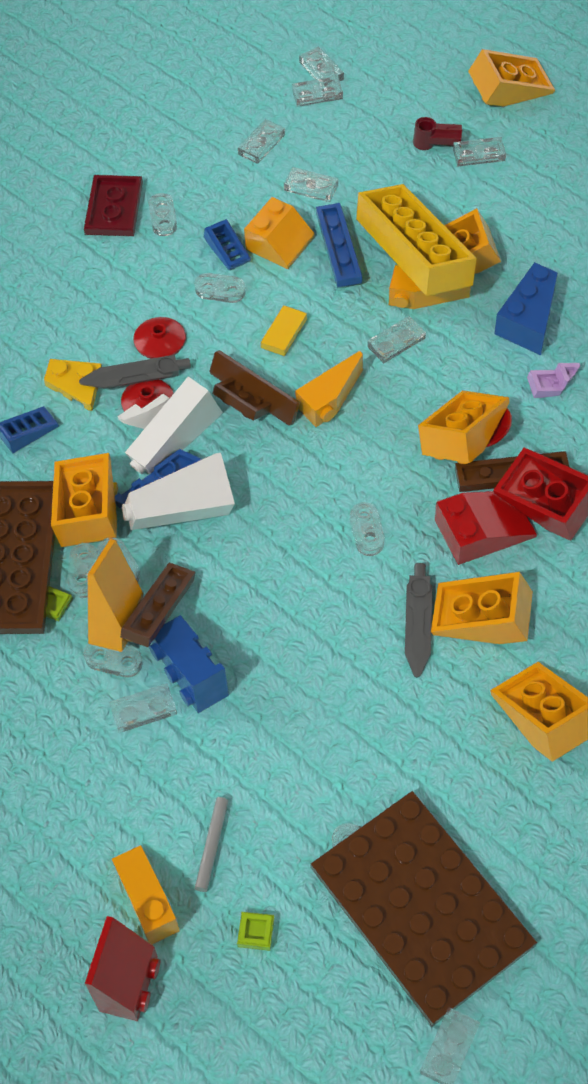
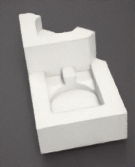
[118,394,170,429]

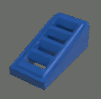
[203,219,251,270]
[0,406,59,453]

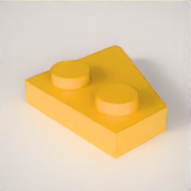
[44,359,102,411]

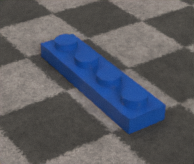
[316,203,362,288]

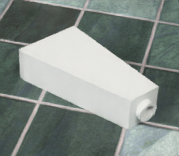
[125,376,223,474]
[122,453,235,530]

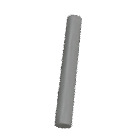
[195,797,228,892]

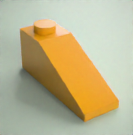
[389,265,471,309]
[295,351,363,427]
[112,845,180,945]

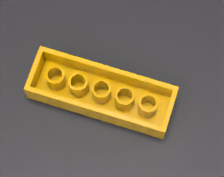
[356,184,477,296]

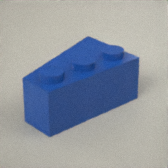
[494,262,558,355]
[149,615,229,713]

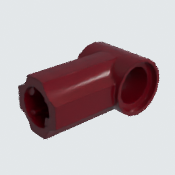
[413,117,462,150]

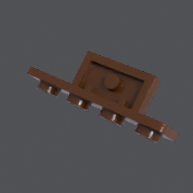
[209,350,300,425]

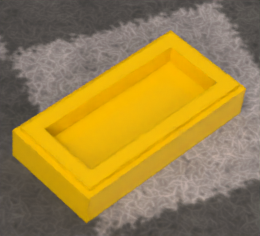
[261,305,307,356]

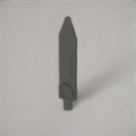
[79,355,191,389]
[405,563,432,678]

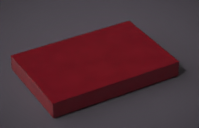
[84,175,143,236]

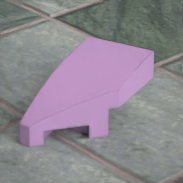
[527,363,580,398]

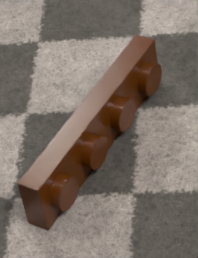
[455,451,570,492]
[120,562,195,647]

